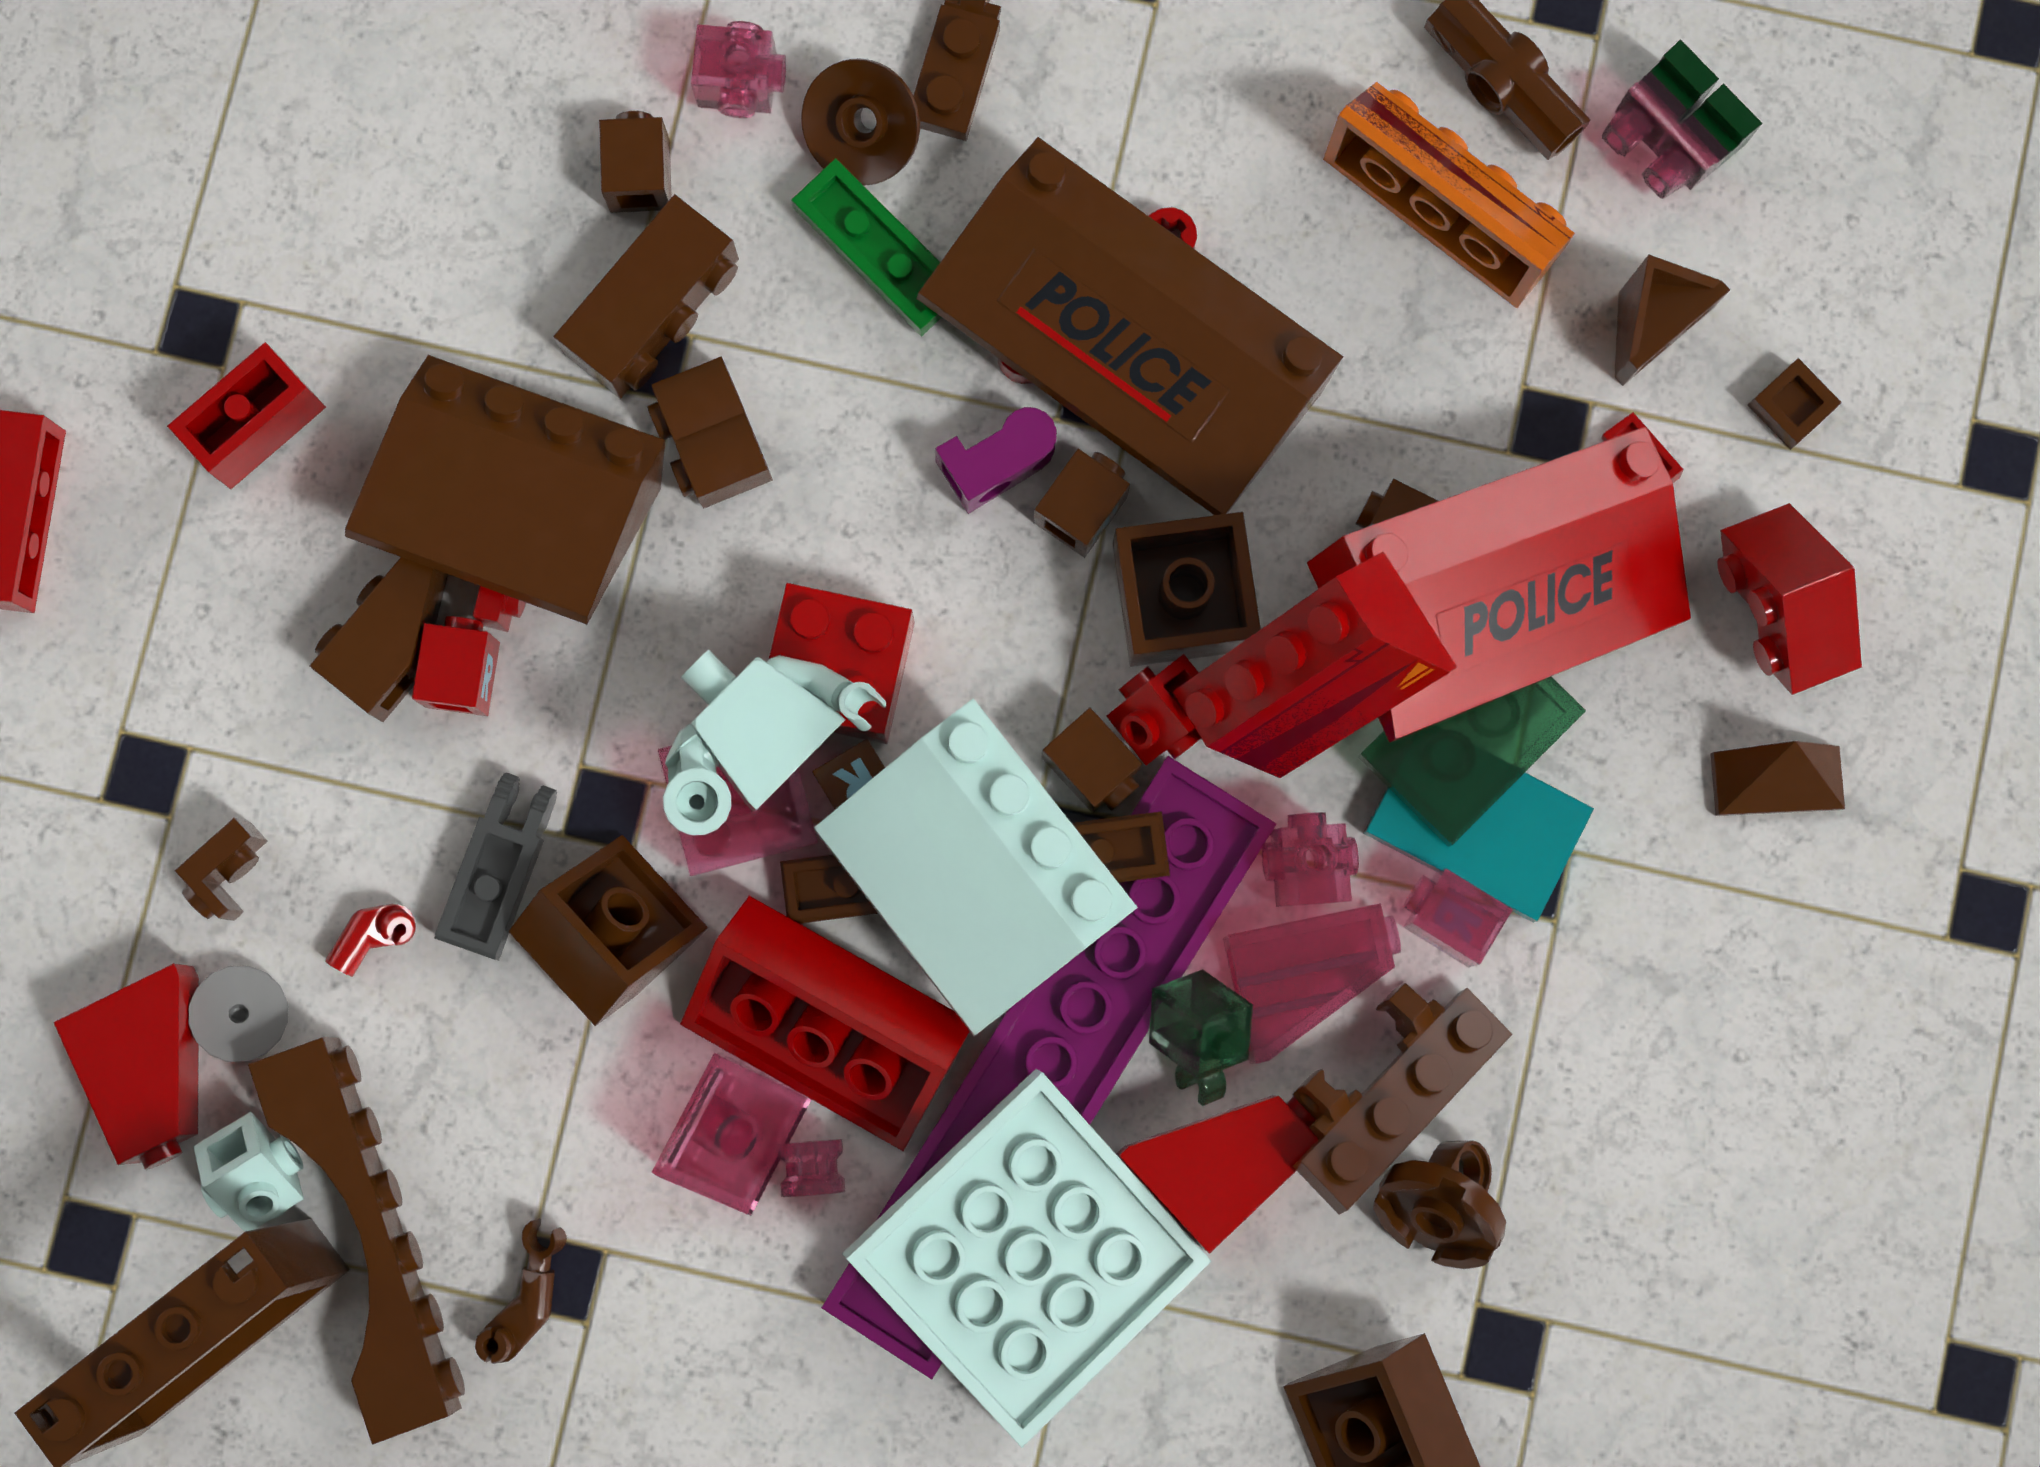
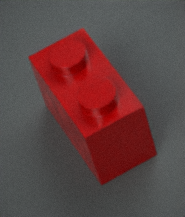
[167,342,326,489]

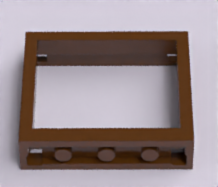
[14,1218,350,1467]

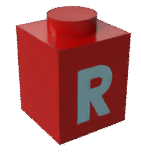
[412,616,500,716]

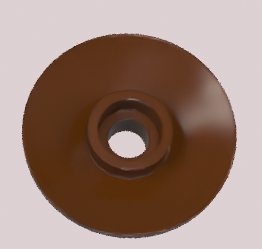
[801,58,920,185]

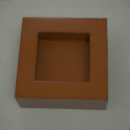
[1747,358,1842,450]

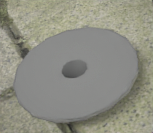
[189,966,288,1062]

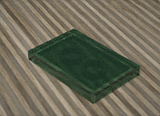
[1358,677,1586,847]

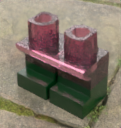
[1602,39,1763,199]

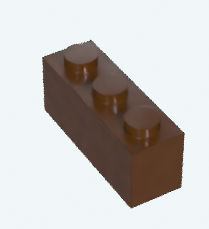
[553,194,739,399]

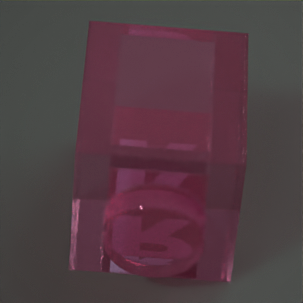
[1403,868,1513,968]

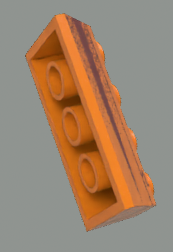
[1323,82,1575,308]

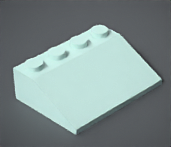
[814,698,1138,1036]

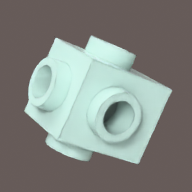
[193,1111,304,1232]

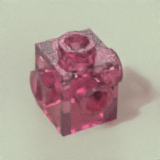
[691,21,786,118]
[1262,812,1359,907]

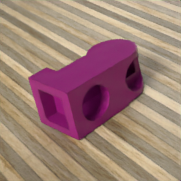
[935,407,1057,514]

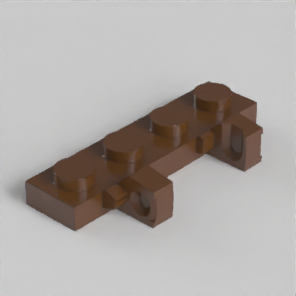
[1292,983,1512,1215]

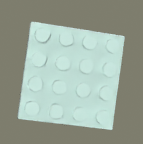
[842,1069,1211,1448]

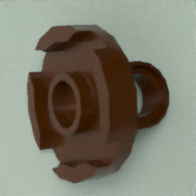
[1373,1140,1506,1269]

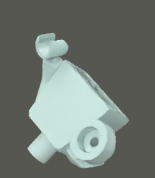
[663,650,886,836]

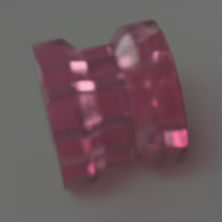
[778,1139,845,1197]

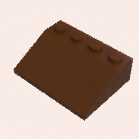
[345,355,666,625]

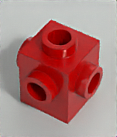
[1106,653,1201,765]

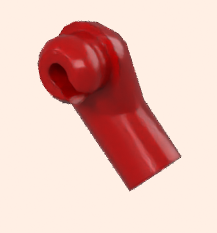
[325,903,416,977]

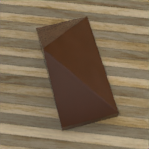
[1710,741,1845,816]

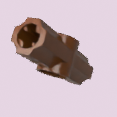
[1424,0,1590,160]

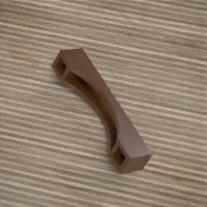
[248,1037,465,1445]

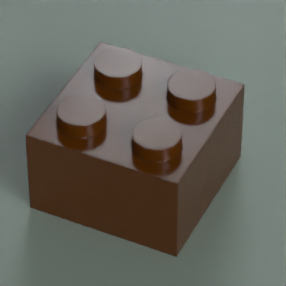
[1112,512,1261,667]

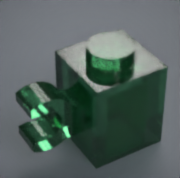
[1149,969,1253,1106]

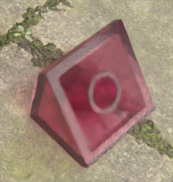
[652,1053,811,1216]

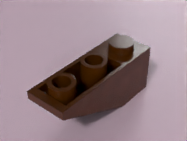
[309,557,448,722]

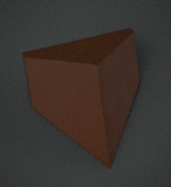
[1615,254,1730,386]

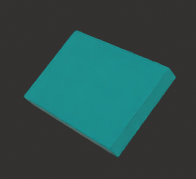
[1363,725,1594,923]

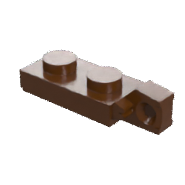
[913,0,1001,141]

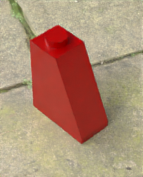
[53,963,199,1170]
[1116,1095,1318,1254]

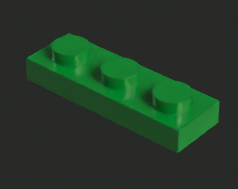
[791,158,942,337]

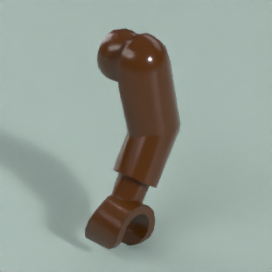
[475,1218,567,1364]

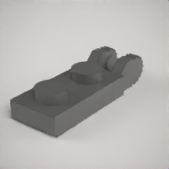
[434,772,557,961]

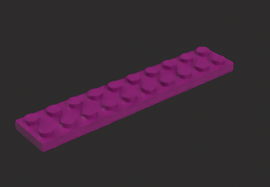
[821,756,1277,1380]

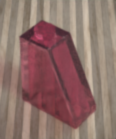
[1223,903,1401,1064]

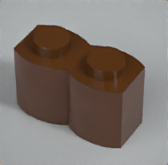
[647,356,773,509]

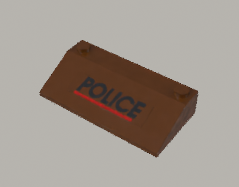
[917,137,1344,515]

